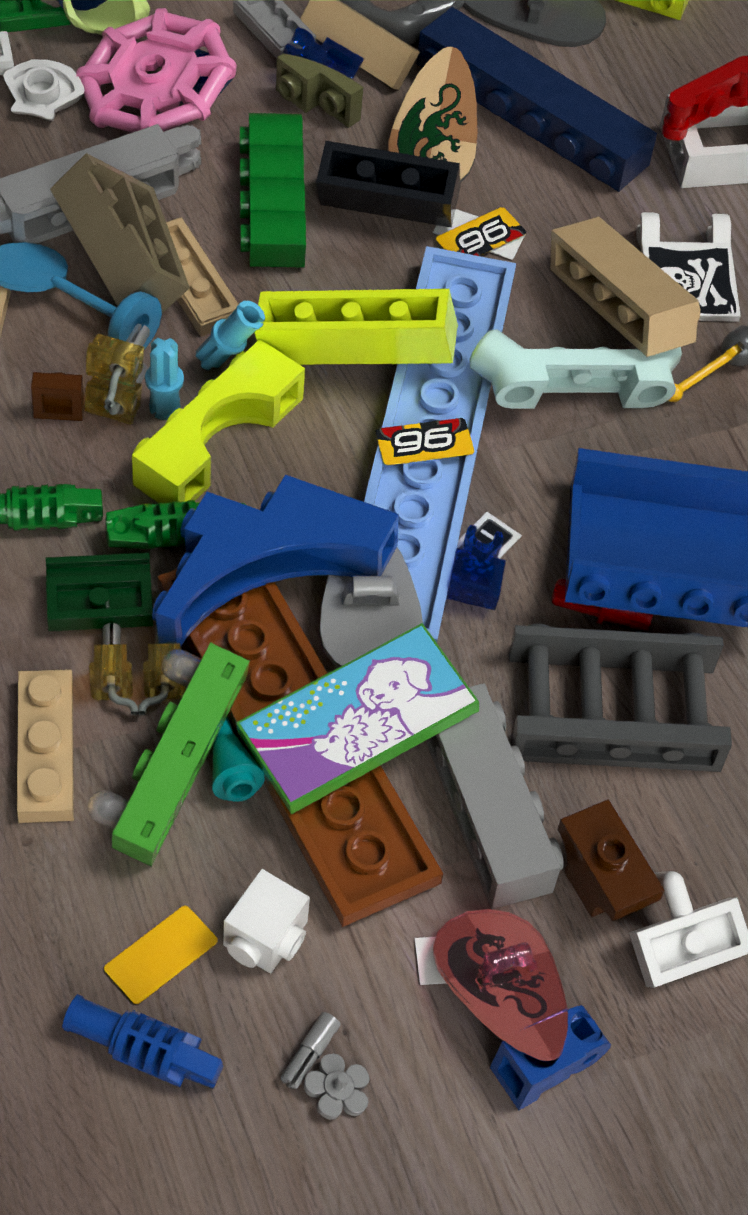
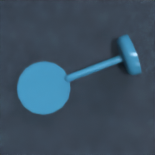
[0,242,162,353]

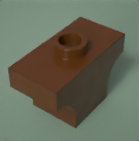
[557,799,665,921]

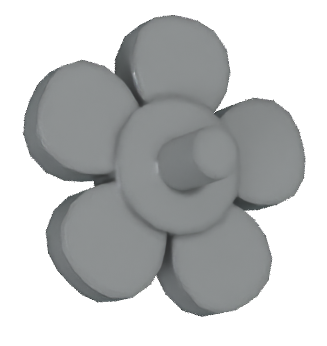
[304,1053,370,1120]

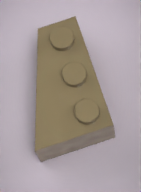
[50,153,190,313]

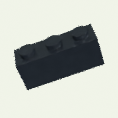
[316,141,460,228]

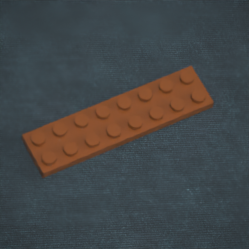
[157,569,443,927]

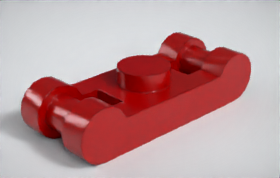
[661,56,748,141]

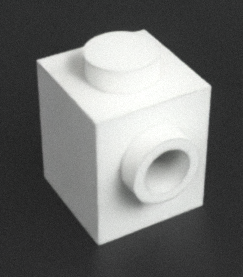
[223,869,310,974]

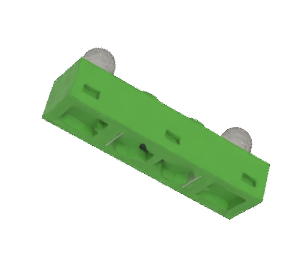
[87,642,250,867]

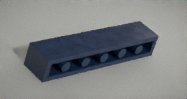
[416,7,657,192]

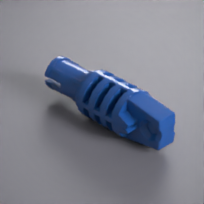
[62,994,223,1089]

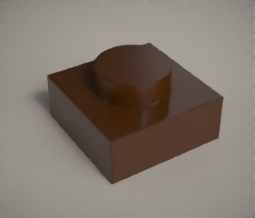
[31,372,84,421]

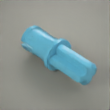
[196,301,265,370]
[145,338,184,420]

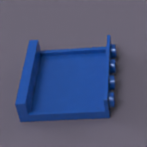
[565,448,748,628]

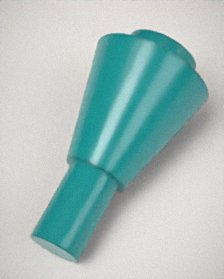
[212,716,265,802]

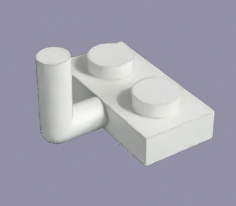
[629,871,748,988]

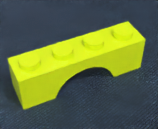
[132,339,305,503]

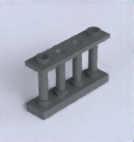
[509,624,732,772]

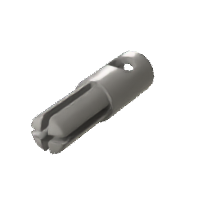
[280,1012,341,1089]

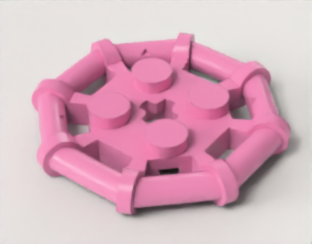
[76,8,237,133]

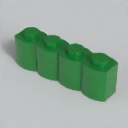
[239,113,306,268]

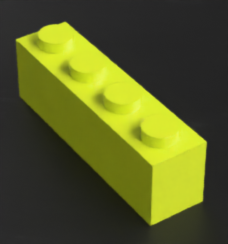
[254,289,458,365]

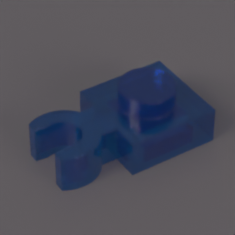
[282,27,364,80]
[446,525,506,610]

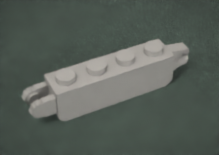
[0,124,201,244]

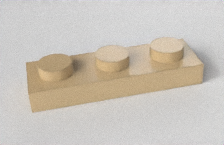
[17,670,74,823]

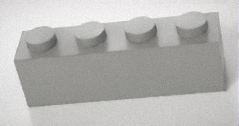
[426,683,564,910]

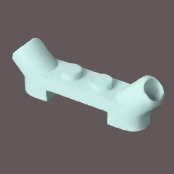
[470,329,682,409]

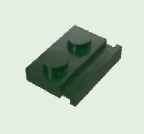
[46,553,153,632]

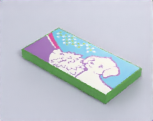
[236,623,479,814]

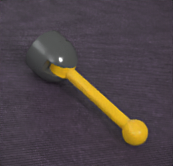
[668,325,748,402]

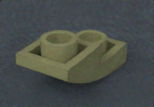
[276,53,364,128]

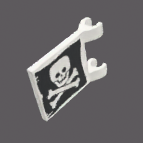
[636,212,741,322]

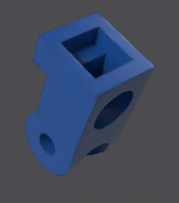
[490,1005,611,1110]

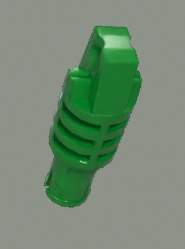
[0,484,103,531]
[105,500,246,549]

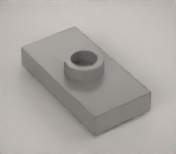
[233,0,316,58]

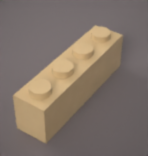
[550,217,700,357]

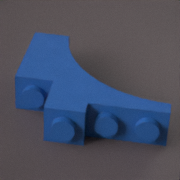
[152,475,399,651]

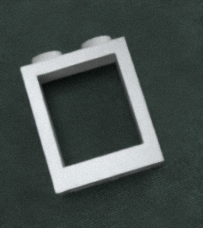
[660,94,748,188]

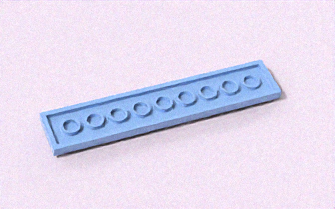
[364,246,516,643]

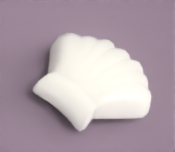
[3,59,85,121]

